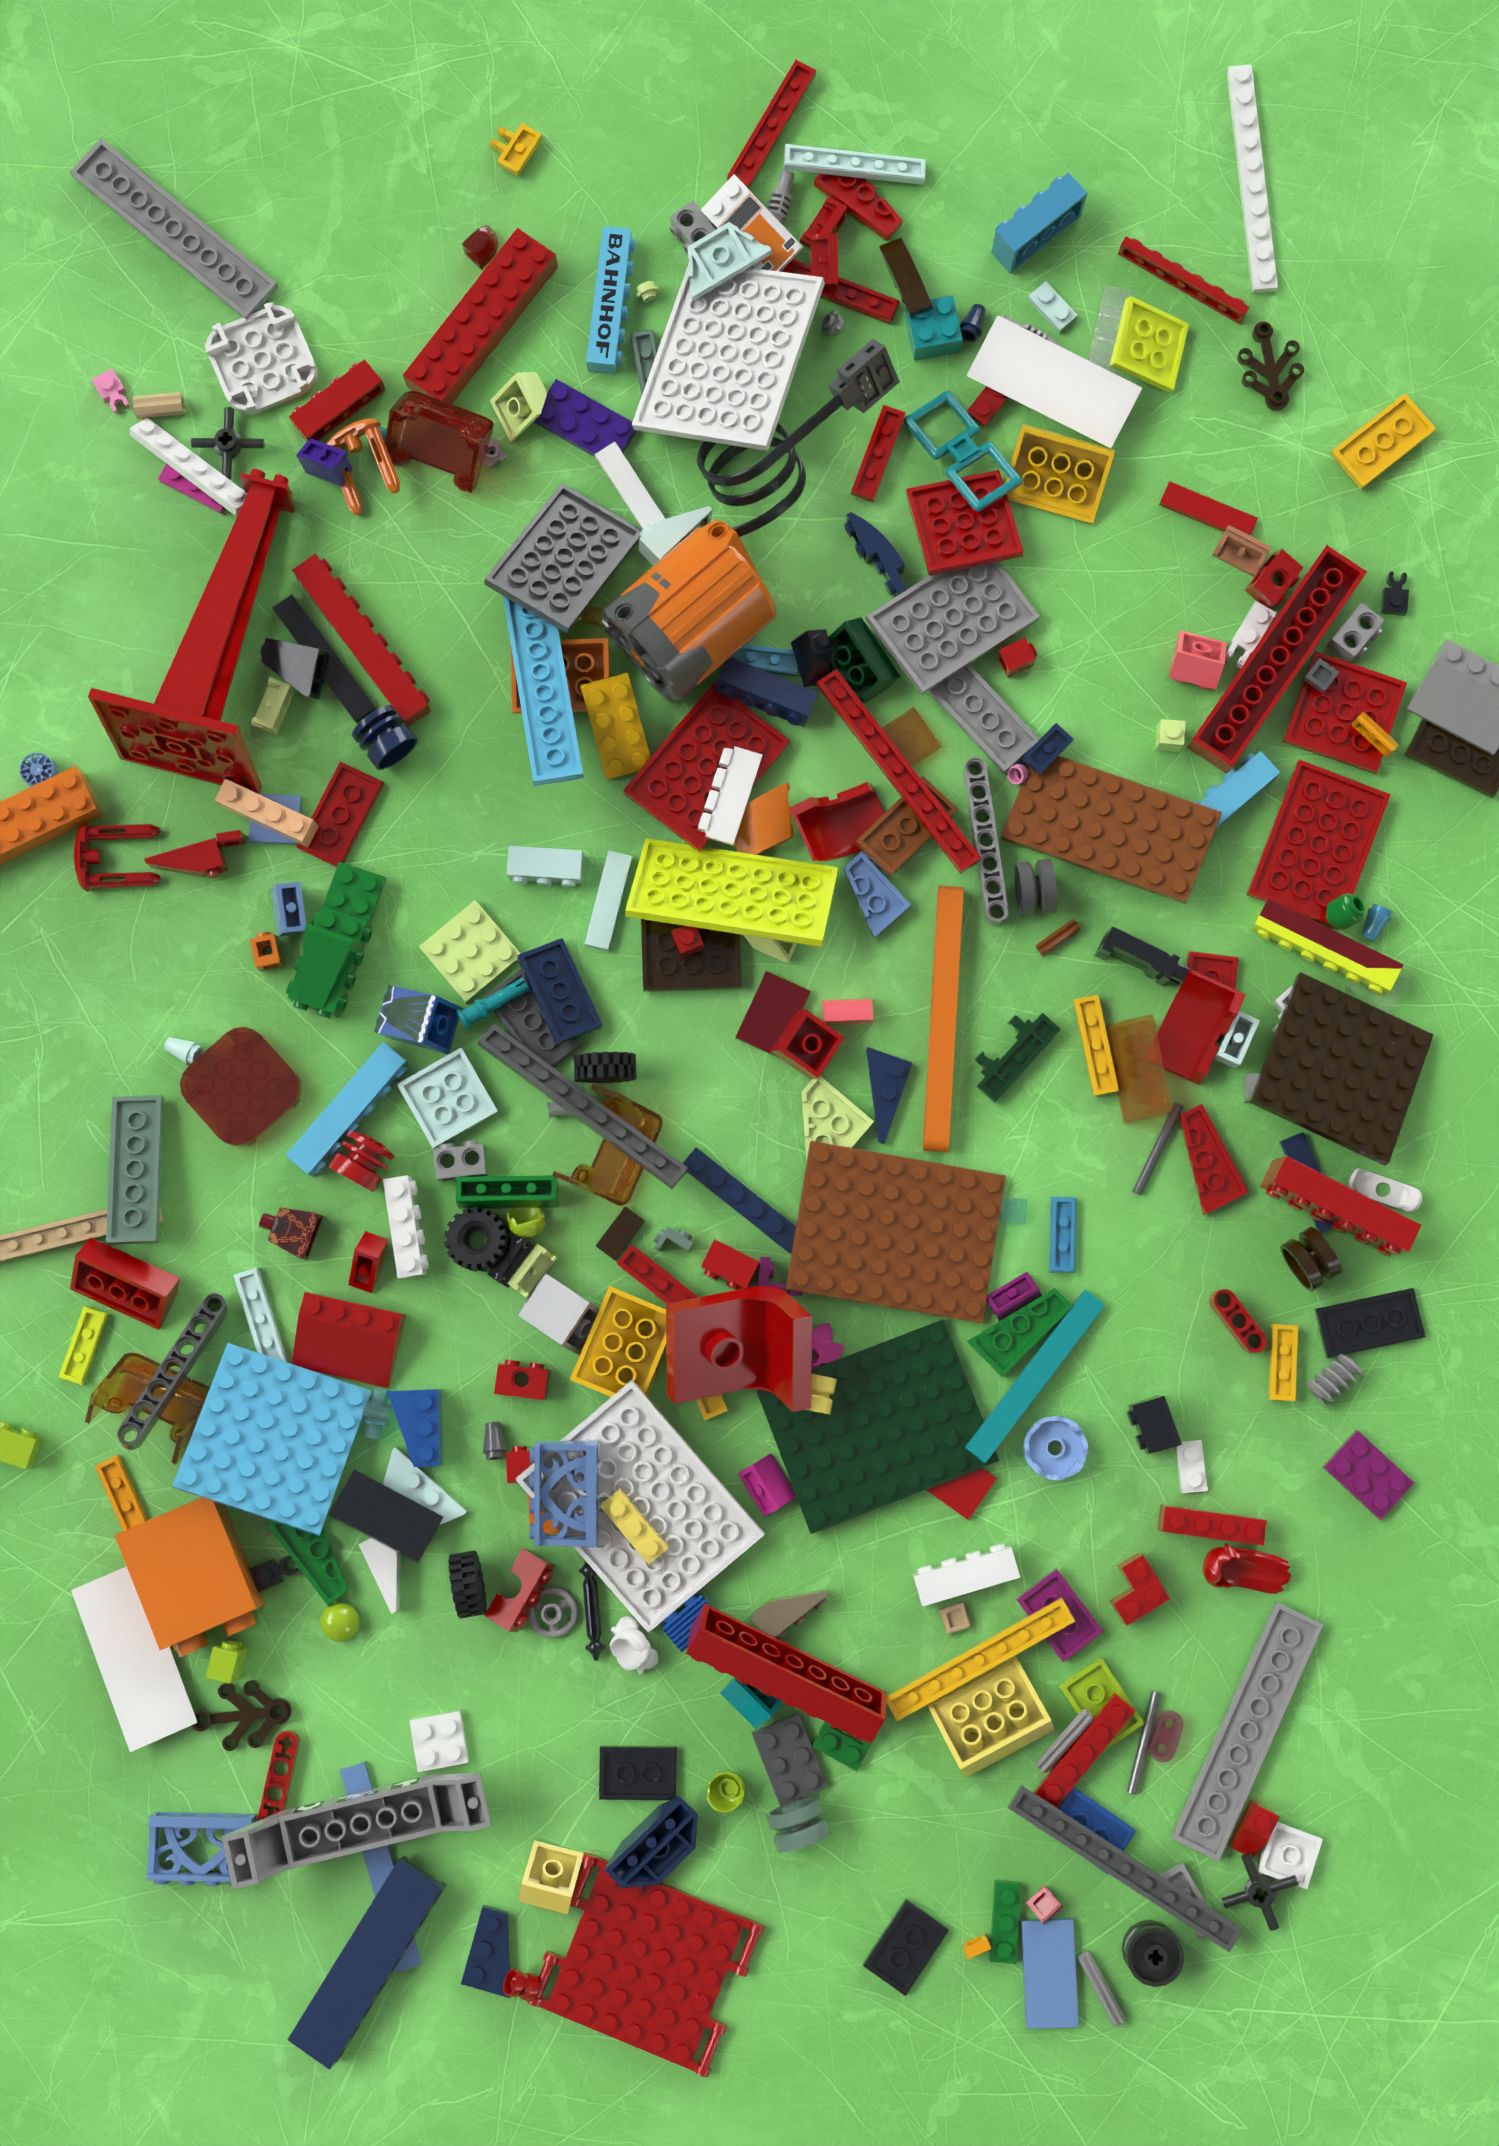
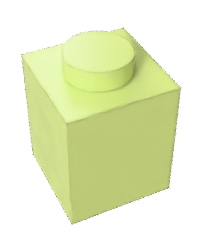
[1155,719,1185,752]

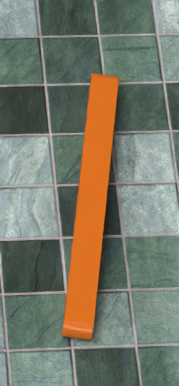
[923,885,964,1152]

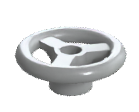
[528,1587,578,1638]

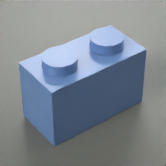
[271,882,306,937]

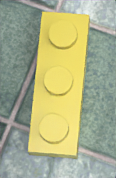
[600,1488,669,1565]

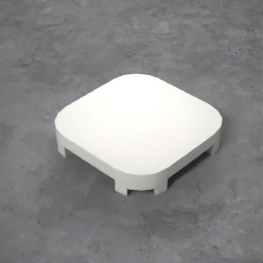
[205,302,318,415]

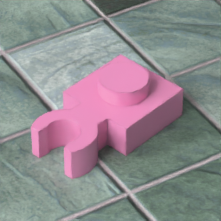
[91,368,130,415]

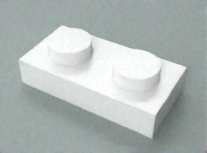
[1175,1440,1208,1493]

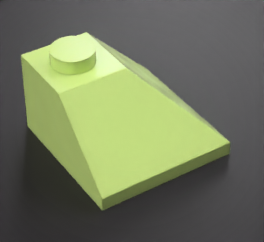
[490,372,547,442]

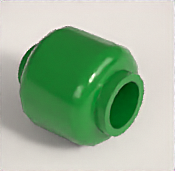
[1326,893,1365,930]

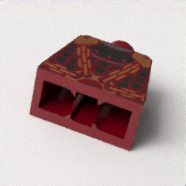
[259,1207,323,1260]

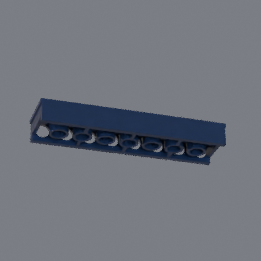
[287,1855,447,2070]

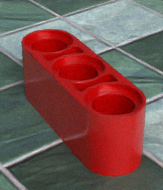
[1209,1289,1267,1353]

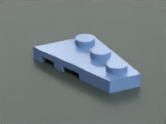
[843,852,911,939]

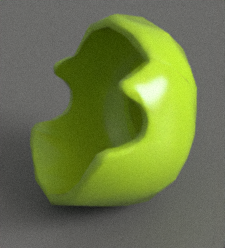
[507,1208,546,1238]
[320,1602,360,1642]
[706,1770,746,1813]

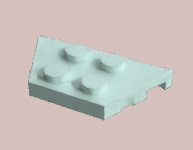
[688,222,773,301]
[383,1447,468,1525]

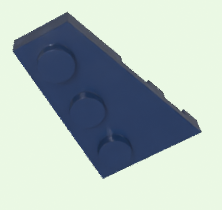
[461,1905,511,1998]

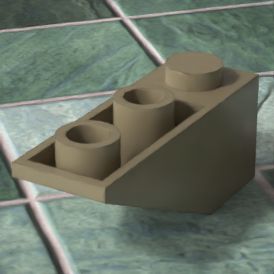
[750,1589,829,1640]

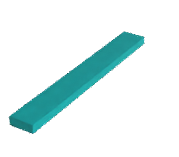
[964,1289,1105,1464]

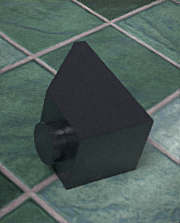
[791,629,833,687]

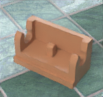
[1212,525,1272,577]

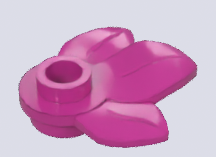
[811,1323,844,1369]

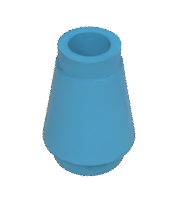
[1361,904,1392,942]

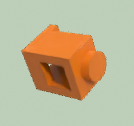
[250,932,284,971]

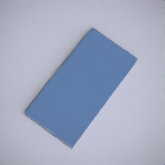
[1021,1918,1079,2029]

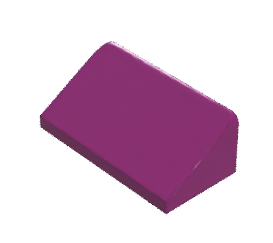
[986,1272,1042,1321]

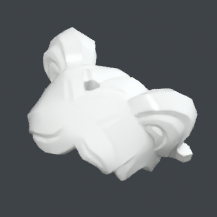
[609,1616,659,1675]

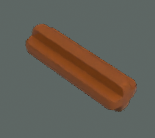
[1036,919,1080,956]

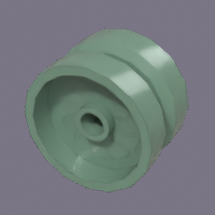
[766,1796,831,1852]

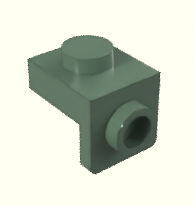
[654,1227,694,1252]

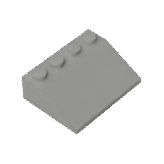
[1406,639,1499,755]

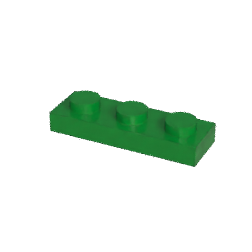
[989,1880,1021,1964]

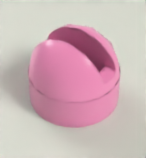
[1007,764,1029,785]

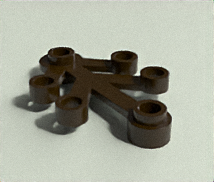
[1237,321,1304,411]
[191,1680,292,1751]

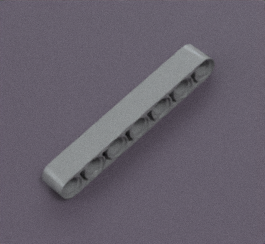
[963,757,1008,926]

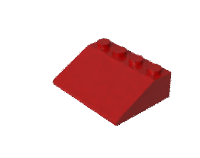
[291,1292,406,1388]

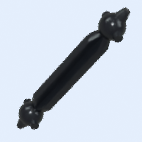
[579,1561,605,1661]

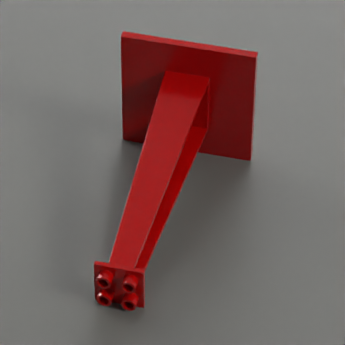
[88,468,295,794]

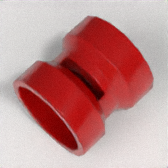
[503,1969,539,2001]

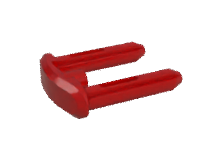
[74,822,161,892]

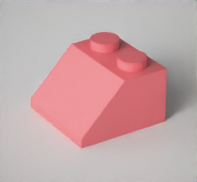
[1169,630,1227,690]

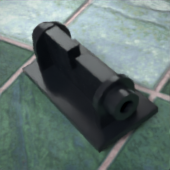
[487,1234,535,1288]

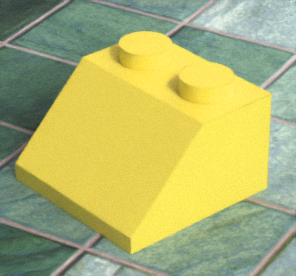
[518,1840,584,1914]

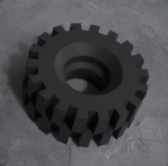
[574,1052,637,1083]
[444,1207,511,1272]
[448,1550,487,1619]

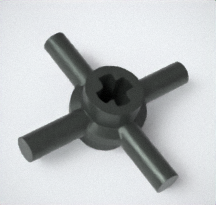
[191,407,265,479]
[1222,1852,1299,1931]

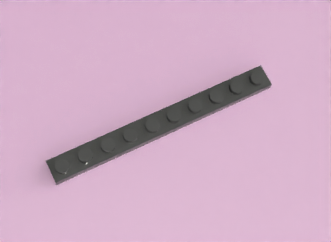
[478,1024,688,1189]
[1008,1785,1243,1952]

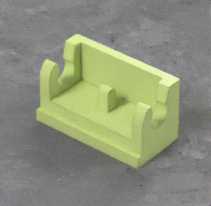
[251,678,295,735]
[507,1243,557,1298]

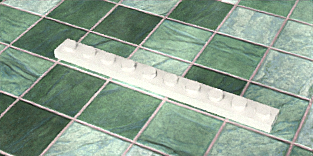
[1226,65,1278,294]

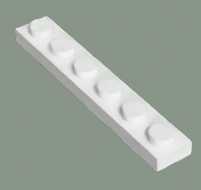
[129,417,248,516]

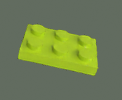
[1059,1657,1145,1751]

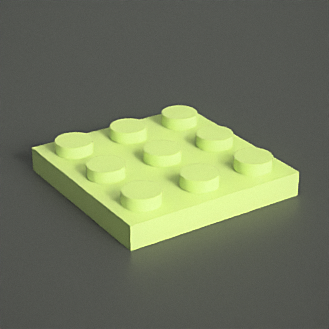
[419,900,521,1003]

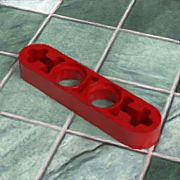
[257,1730,300,1821]

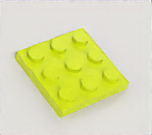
[1110,296,1189,393]

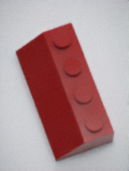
[70,1237,180,1330]

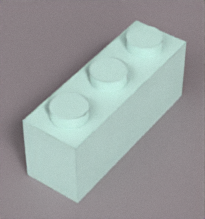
[507,846,584,887]

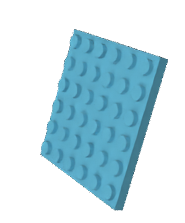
[172,1343,372,1536]

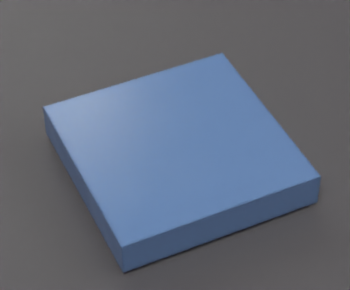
[248,794,302,845]

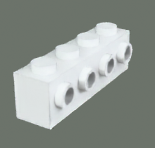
[383,1175,429,1279]
[912,1543,1020,1606]

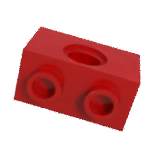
[1245,549,1304,608]
[494,1359,550,1400]

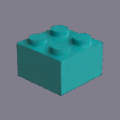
[905,295,963,361]

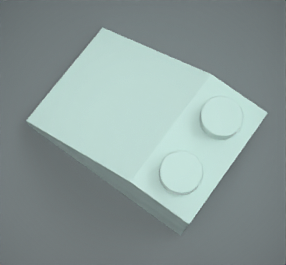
[639,506,712,566]

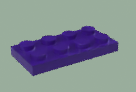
[533,379,637,457]

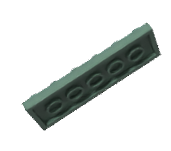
[106,1095,164,1245]

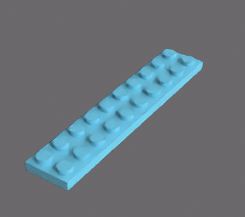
[503,596,584,786]

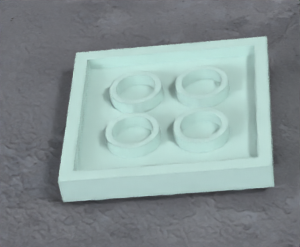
[397,1047,498,1149]

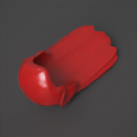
[1202,1543,1291,1594]

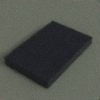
[599,1746,677,1800]
[863,1899,949,1996]

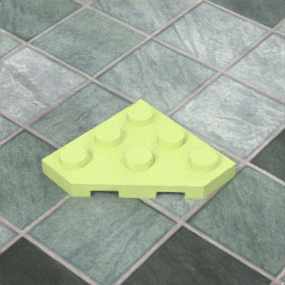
[801,1076,874,1161]

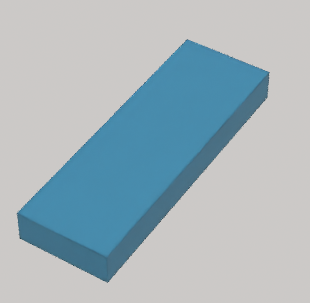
[1049,1197,1077,1273]

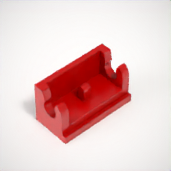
[800,197,847,249]
[811,233,838,286]

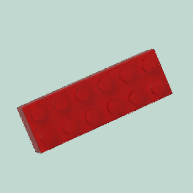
[1260,1156,1422,1257]

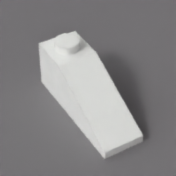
[358,1538,401,1614]

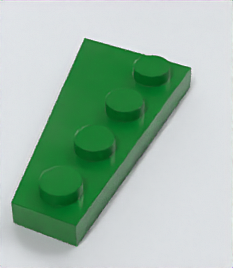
[966,1288,1073,1377]
[267,1521,349,1606]

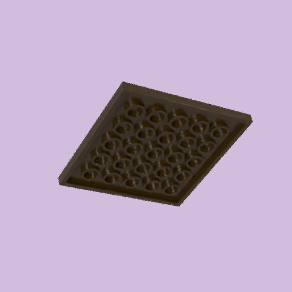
[1249,972,1434,1166]

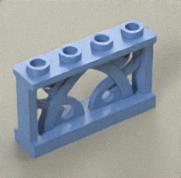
[530,1440,598,1548]
[146,1812,257,1886]

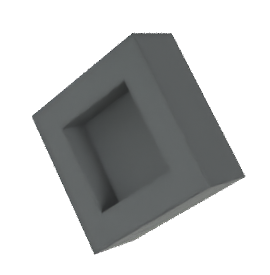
[1303,658,1339,694]

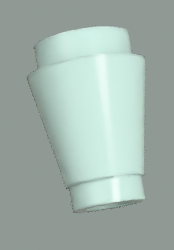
[164,1037,203,1065]

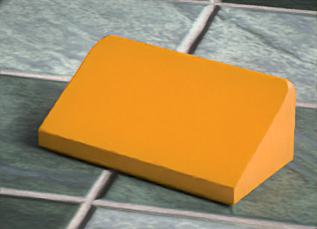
[1352,712,1399,757]

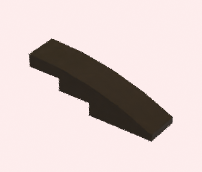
[879,238,933,318]

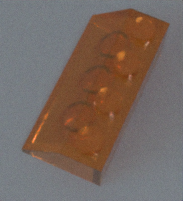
[1105,1014,1173,1123]

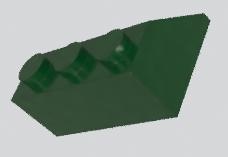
[828,617,901,704]

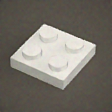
[409,1710,469,1772]
[1257,1822,1323,1889]

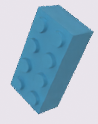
[992,172,1088,273]

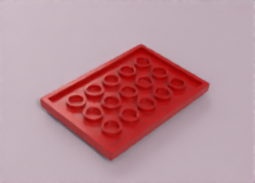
[623,683,790,853]
[1246,759,1391,930]

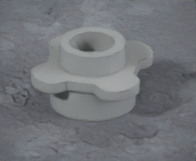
[821,310,844,336]
[478,439,506,467]

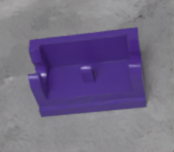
[296,438,352,487]

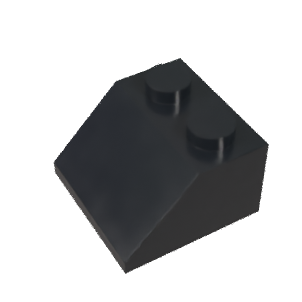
[1127,1395,1182,1454]

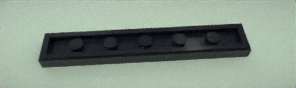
[272,594,376,724]

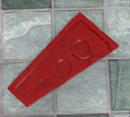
[813,149,903,241]
[1179,1104,1249,1215]

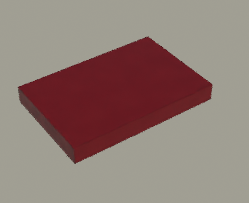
[735,971,811,1059]

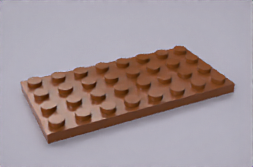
[1001,756,1222,904]

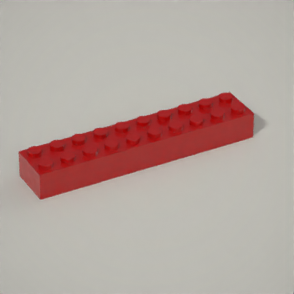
[1187,545,1367,774]

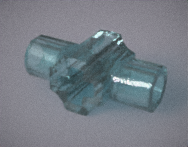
[362,1387,392,1440]

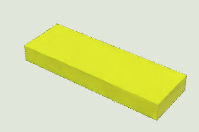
[58,1306,109,1385]

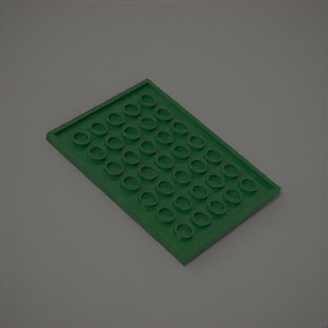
[757,1319,999,1534]

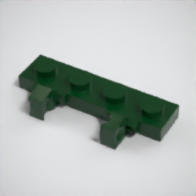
[975,1013,1061,1103]

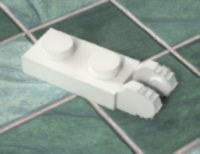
[1225,601,1276,669]

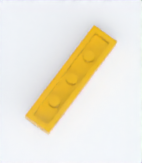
[1073,995,1119,1097]

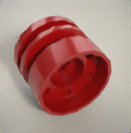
[328,1130,395,1192]

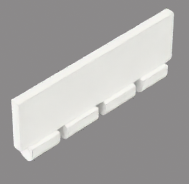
[697,746,763,846]

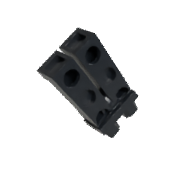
[1095,926,1190,986]

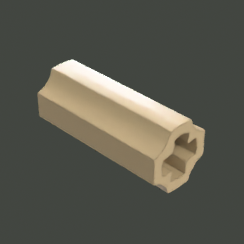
[133,392,185,419]

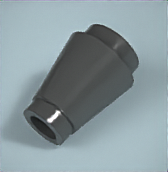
[483,1422,508,1460]

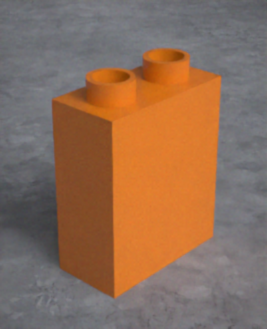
[114,1497,265,1657]

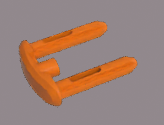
[326,419,400,515]

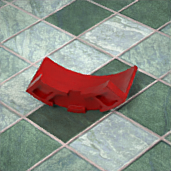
[790,782,885,862]
[1146,970,1246,1085]

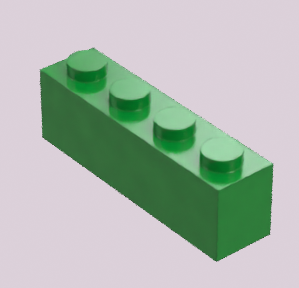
[456,1175,558,1209]

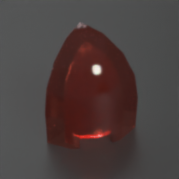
[462,225,498,270]

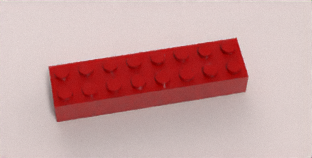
[403,227,558,413]
[686,1603,886,1743]

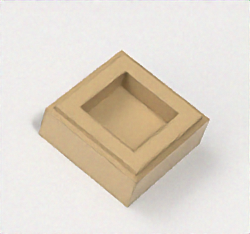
[939,1601,971,1635]

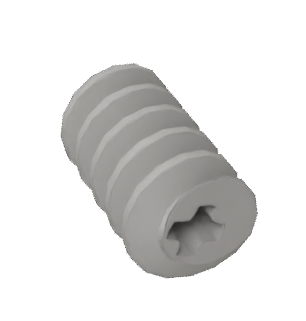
[1307,1354,1365,1408]

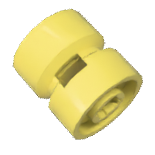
[805,1374,837,1415]

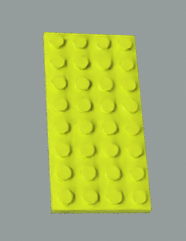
[625,838,838,947]

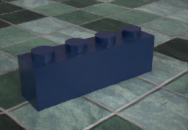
[714,657,818,727]

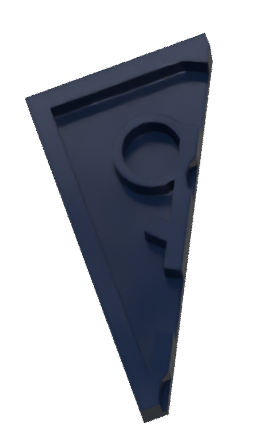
[866,1047,912,1145]

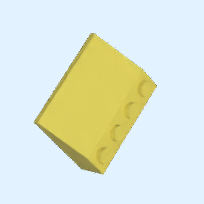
[927,1655,1055,1778]

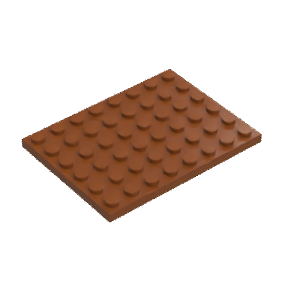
[785,1141,1006,1323]

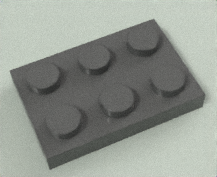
[752,1712,828,1806]

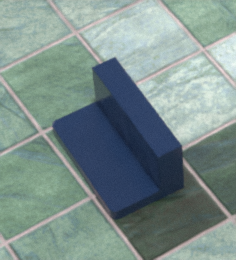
[1019,723,1074,775]

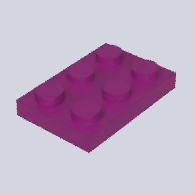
[1322,1430,1414,1520]
[1016,1569,1104,1662]

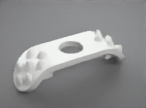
[1348,1168,1422,1212]

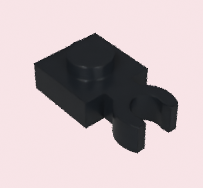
[1381,571,1409,616]
[249,1555,298,1593]

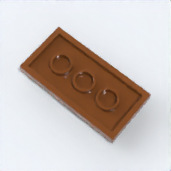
[855,776,958,877]

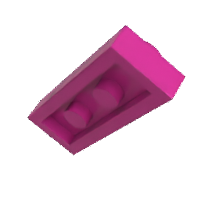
[158,464,226,514]

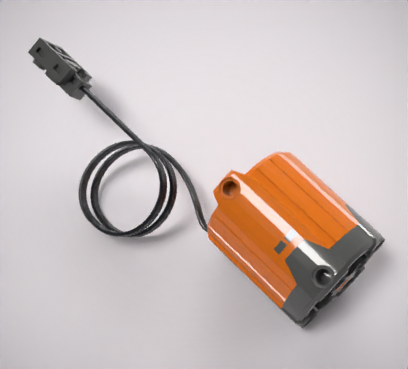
[602,339,900,701]

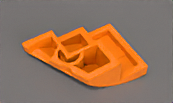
[734,783,794,855]

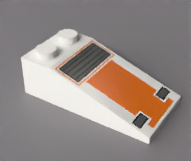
[701,174,804,272]

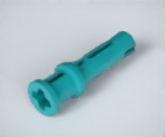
[456,977,530,1030]

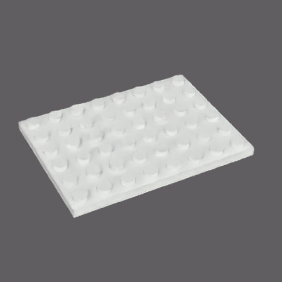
[632,264,825,451]
[516,1380,764,1633]

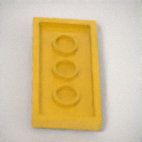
[1330,393,1436,490]
[580,673,651,780]

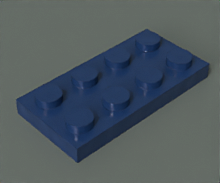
[517,938,602,1046]

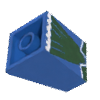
[374,985,462,1054]

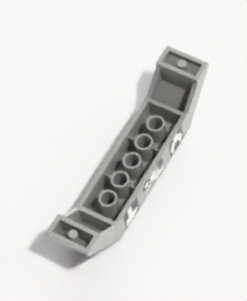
[222,1773,492,1890]

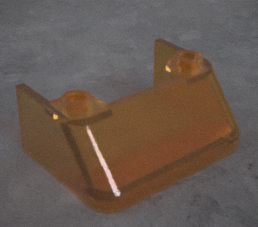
[552,1084,662,1206]
[85,1353,210,1464]

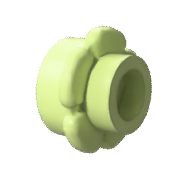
[637,281,659,302]

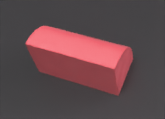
[822,998,873,1025]

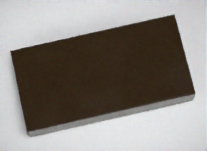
[596,1206,645,1261]

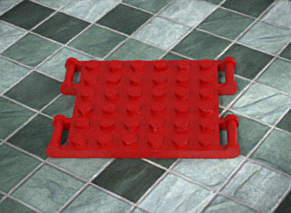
[526,1852,765,2077]

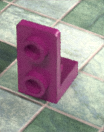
[758,1257,803,1296]

